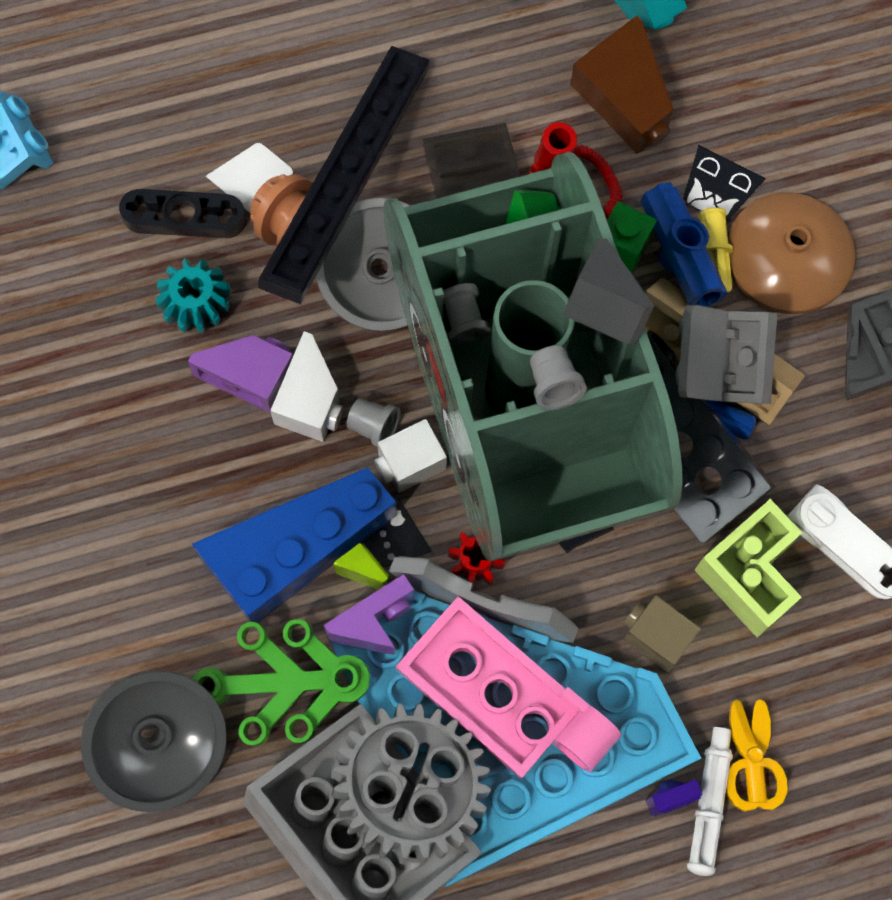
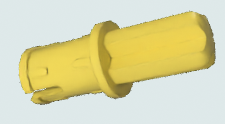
[698,208,733,293]

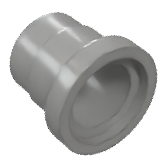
[530,346,587,410]
[347,398,401,447]

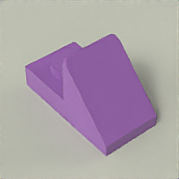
[324,574,414,655]

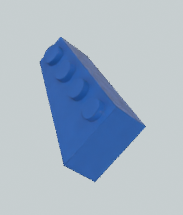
[192,467,397,623]

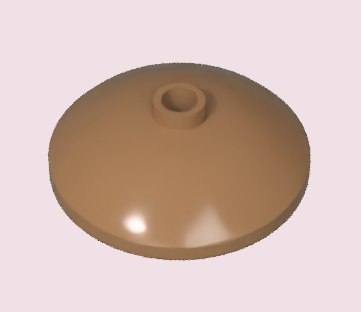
[728,193,856,314]

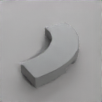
[389,556,578,643]

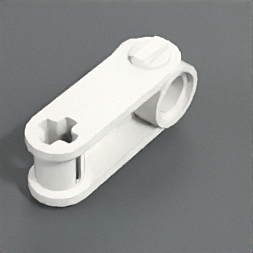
[787,484,892,600]

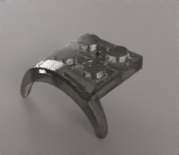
[423,123,520,199]

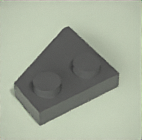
[845,290,892,401]

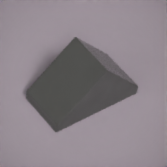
[563,238,654,345]

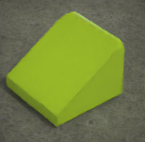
[333,543,389,590]

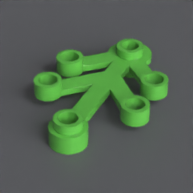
[193,619,371,746]

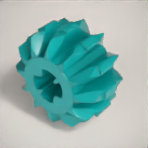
[155,257,231,334]

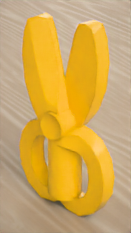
[726,699,788,812]

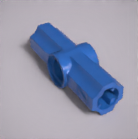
[640,182,727,308]

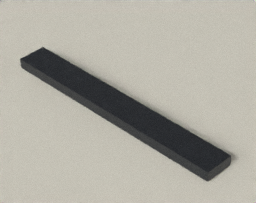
[258,46,430,305]

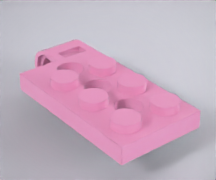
[396,597,622,779]

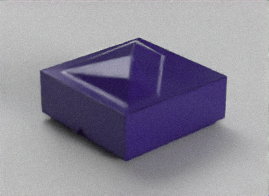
[646,779,703,817]

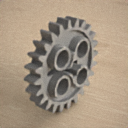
[331,704,491,864]

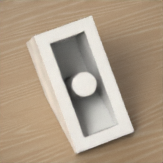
[270,331,344,442]

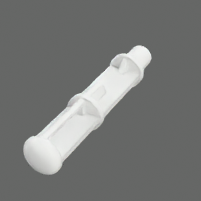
[687,727,733,876]

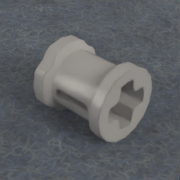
[443,283,491,345]

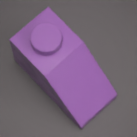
[188,335,293,413]

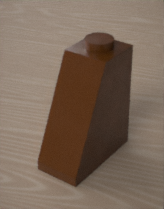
[570,16,674,154]

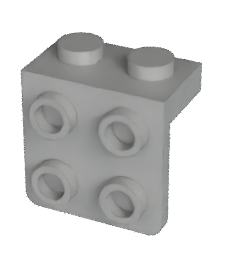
[676,305,777,404]

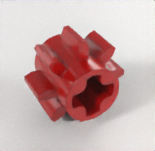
[448,532,505,585]

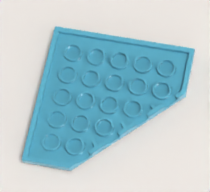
[324,591,701,887]

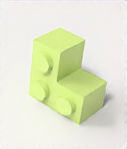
[695,499,802,638]

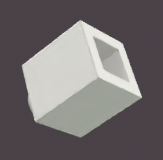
[374,419,447,493]

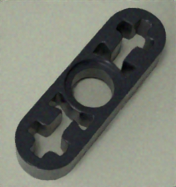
[119,189,246,238]

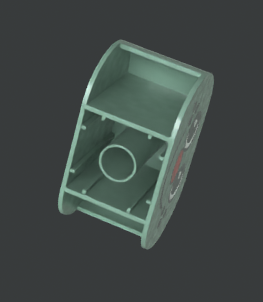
[384,152,682,562]

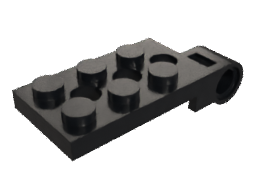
[647,330,776,544]

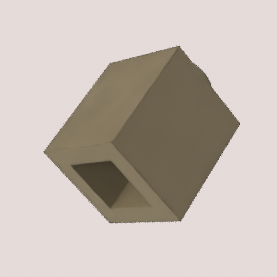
[623,595,702,673]

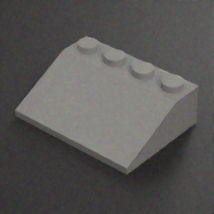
[243,704,482,900]

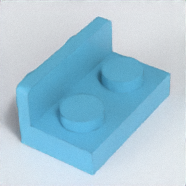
[0,91,53,190]

